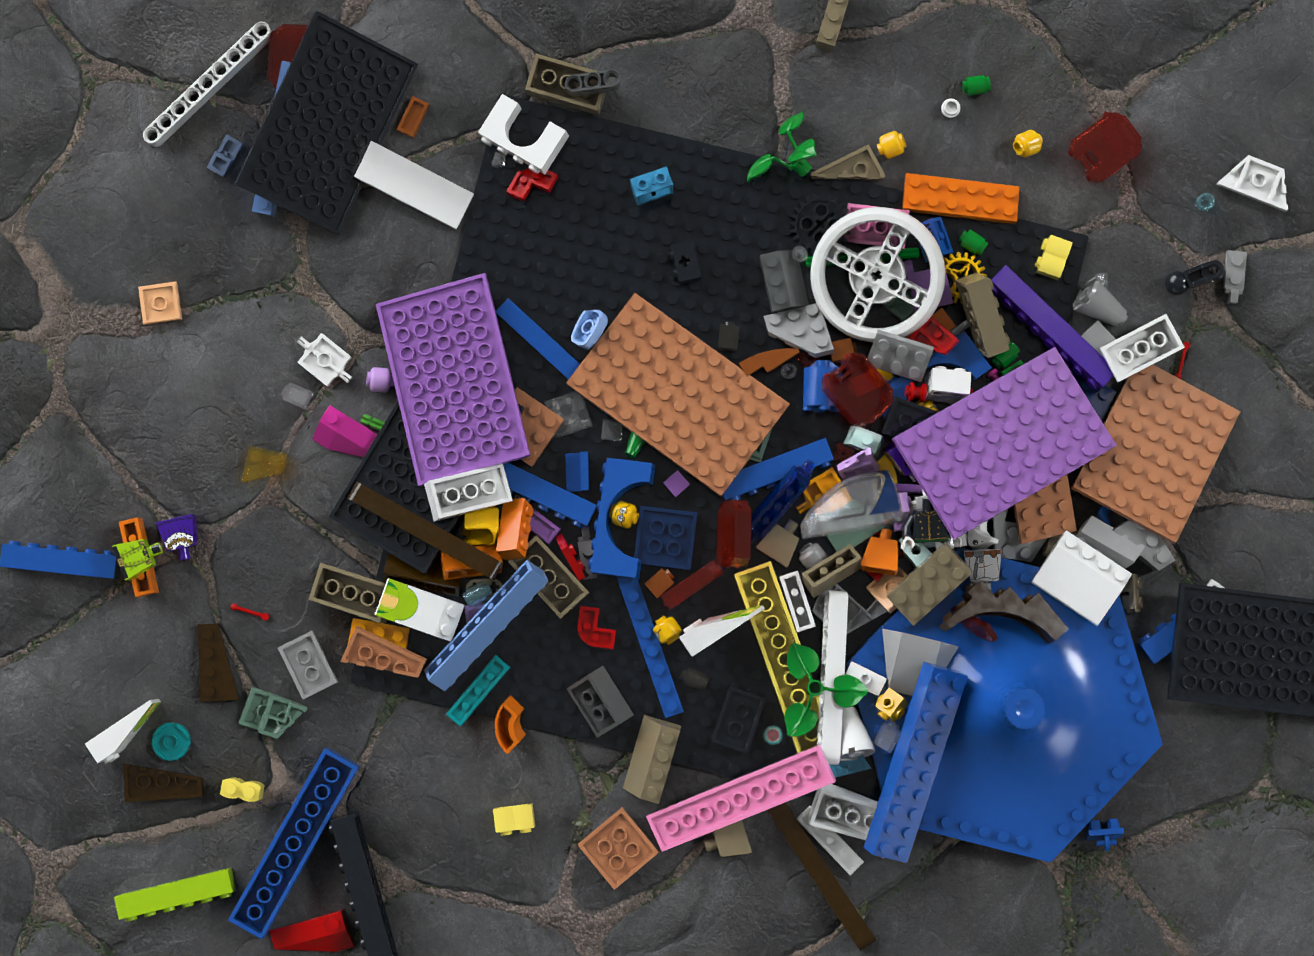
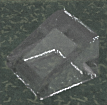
[601,420,622,442]

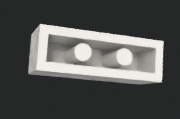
[778,571,816,632]

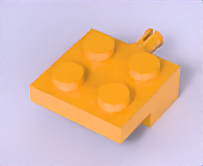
[796,467,852,520]

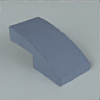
[207,134,244,177]

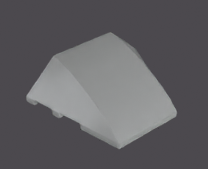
[882,628,958,696]

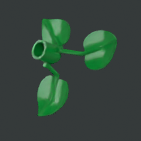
[747,111,817,183]
[784,643,868,737]

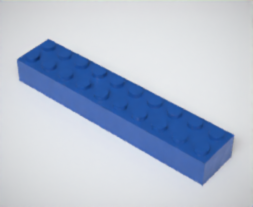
[863,662,968,863]
[228,747,361,939]

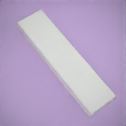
[796,806,864,875]

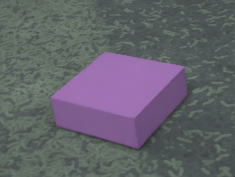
[663,470,690,497]

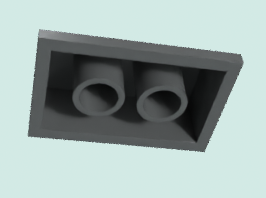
[759,250,809,314]
[567,666,634,738]

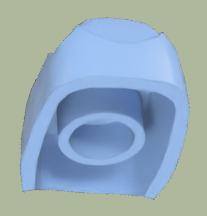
[571,310,608,349]

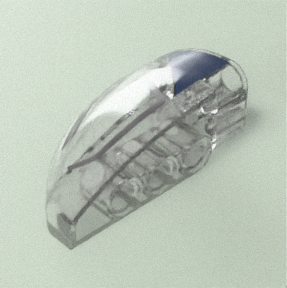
[800,470,903,539]

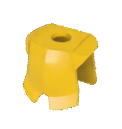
[461,507,499,545]

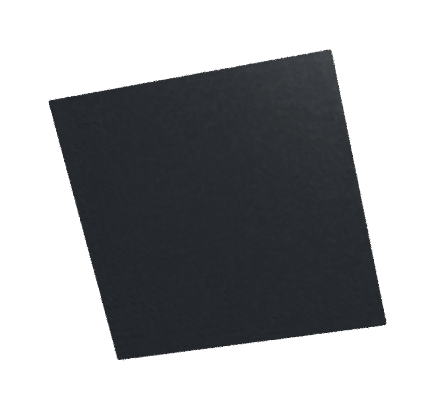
[350,94,1088,802]

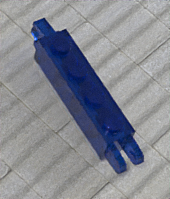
[737,459,815,547]

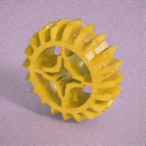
[943,252,987,304]

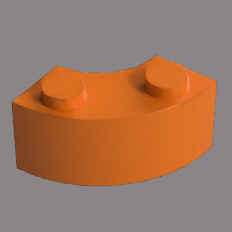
[495,695,526,755]

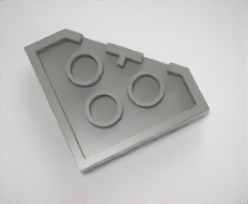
[764,303,834,358]

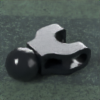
[1165,260,1224,295]

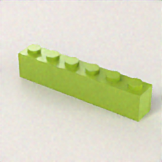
[114,868,236,922]

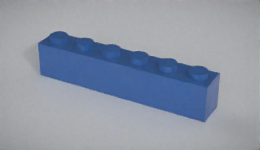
[723,438,834,503]
[503,463,597,529]
[0,541,120,579]

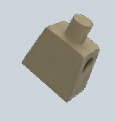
[756,519,799,568]
[704,820,752,857]

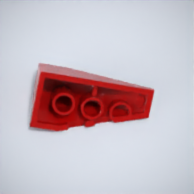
[269,909,355,952]

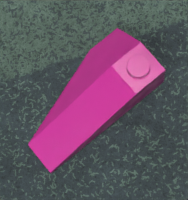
[312,405,377,457]

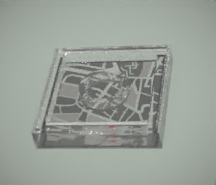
[544,391,593,438]

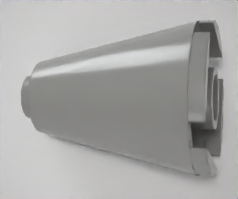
[1072,277,1128,326]

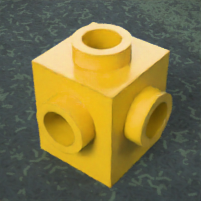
[875,688,908,722]

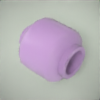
[366,367,394,393]

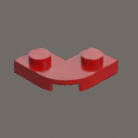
[506,168,558,202]
[577,606,616,649]

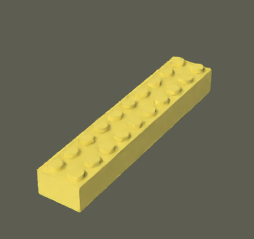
[734,561,819,754]

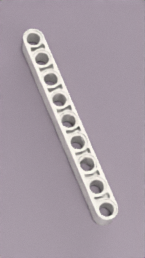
[143,22,273,147]
[817,590,848,765]

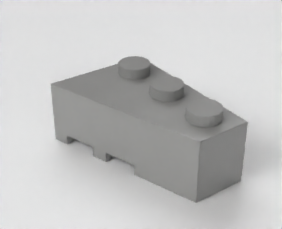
[1074,516,1146,569]
[1112,520,1176,571]

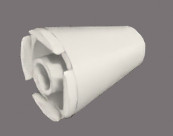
[840,707,875,761]

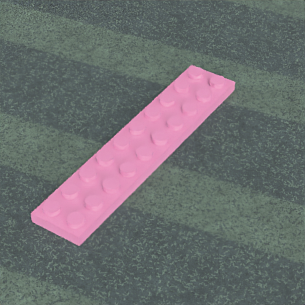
[646,745,836,852]

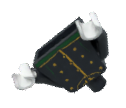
[901,497,962,551]

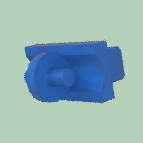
[1086,818,1124,851]

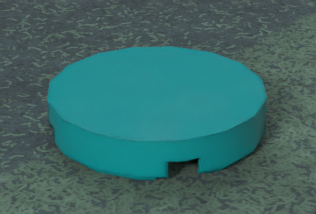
[152,722,191,761]

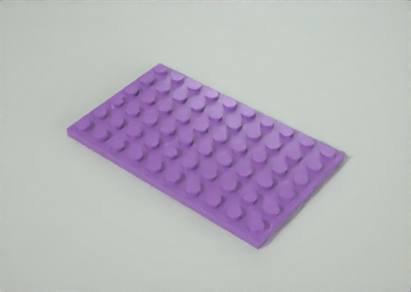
[376,273,531,487]
[892,347,1117,540]

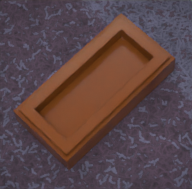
[396,96,430,139]

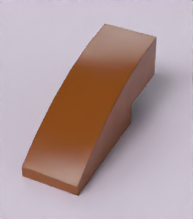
[739,348,800,376]

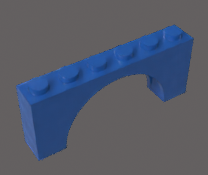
[869,331,992,421]
[588,458,655,580]

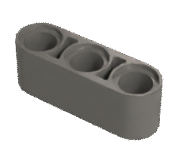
[565,70,621,96]

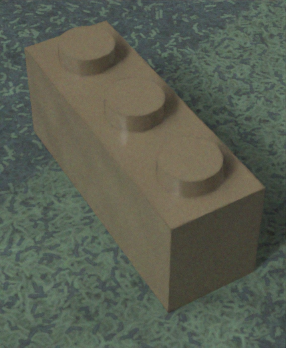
[815,0,849,52]
[802,544,862,598]

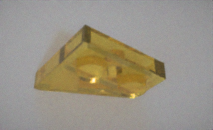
[241,446,288,483]

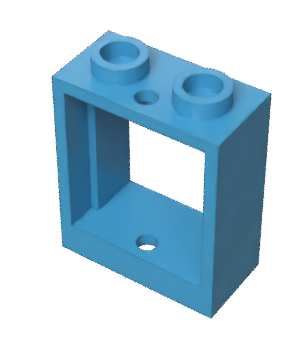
[630,166,673,206]

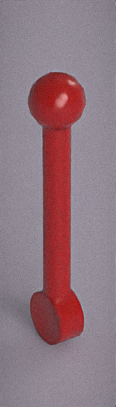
[1174,342,1190,379]
[230,603,269,621]

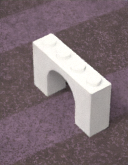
[478,94,569,174]

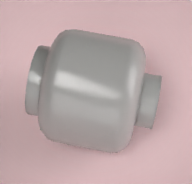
[799,543,828,570]

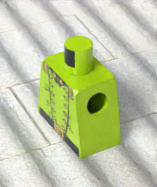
[112,539,163,581]

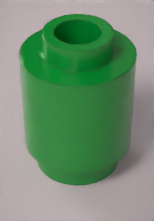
[962,75,991,96]
[959,229,988,256]
[991,341,1020,369]

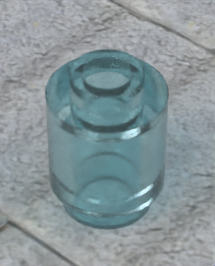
[463,581,493,607]

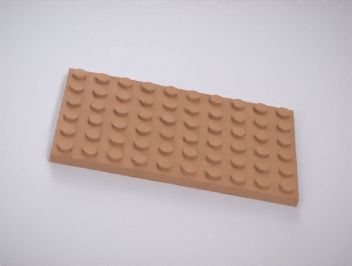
[566,293,790,497]

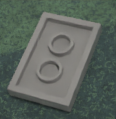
[866,329,934,382]
[278,631,338,700]

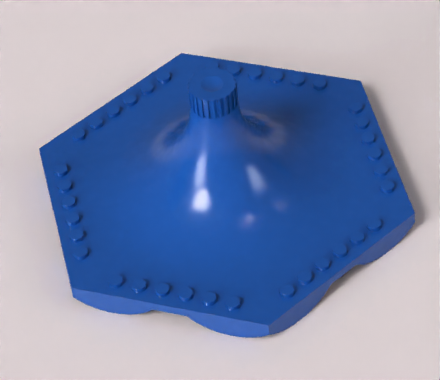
[846,547,1163,863]

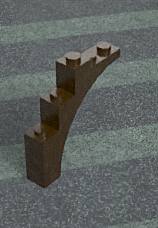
[939,580,1068,644]

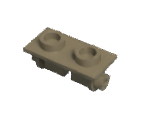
[1122,574,1143,613]

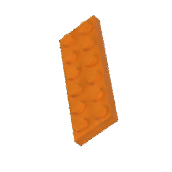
[902,173,1019,224]

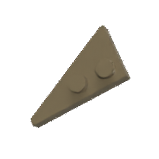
[810,144,886,179]

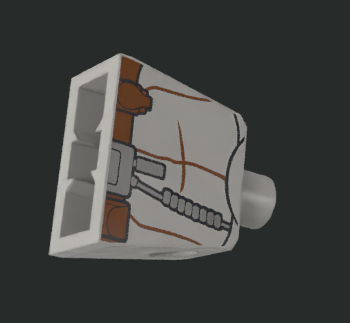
[964,548,1002,591]

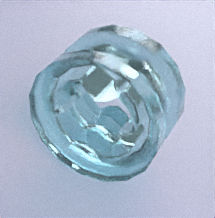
[1196,193,1215,211]

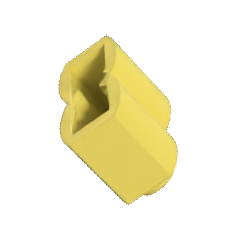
[1035,235,1073,280]
[220,777,265,802]
[493,803,535,836]

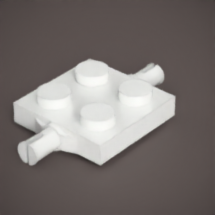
[297,333,352,387]

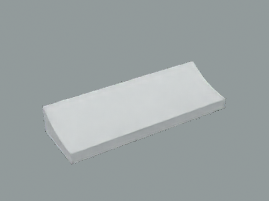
[354,141,474,230]

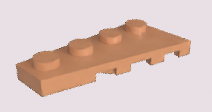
[340,626,427,678]

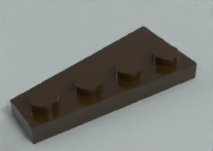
[198,623,240,701]
[123,763,204,802]

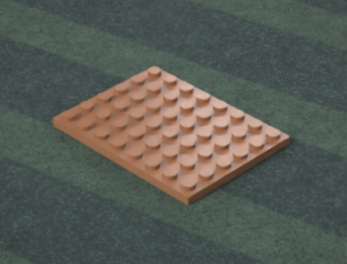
[1071,365,1241,544]

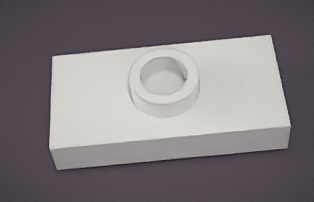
[845,662,887,696]

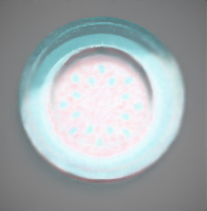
[763,725,783,745]

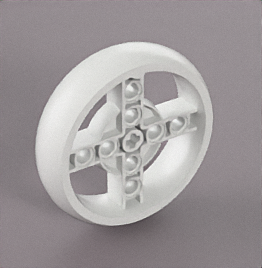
[810,207,945,342]

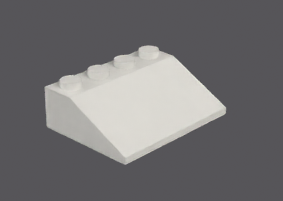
[1031,530,1132,626]

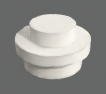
[941,99,960,118]

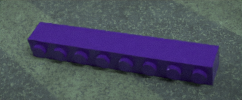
[991,265,1114,391]

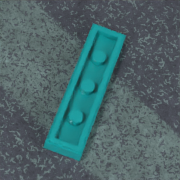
[446,655,510,727]

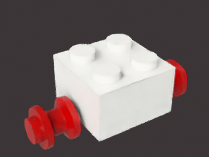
[904,366,974,404]

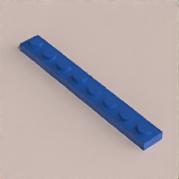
[617,577,684,718]

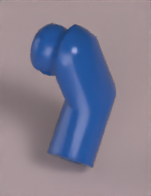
[1097,505,1112,526]

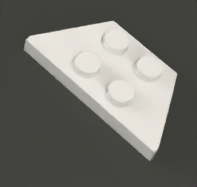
[1217,155,1288,212]

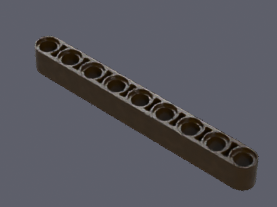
[348,482,504,580]
[767,803,876,951]

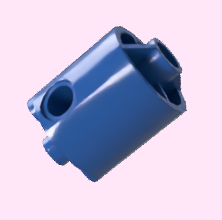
[803,360,842,413]

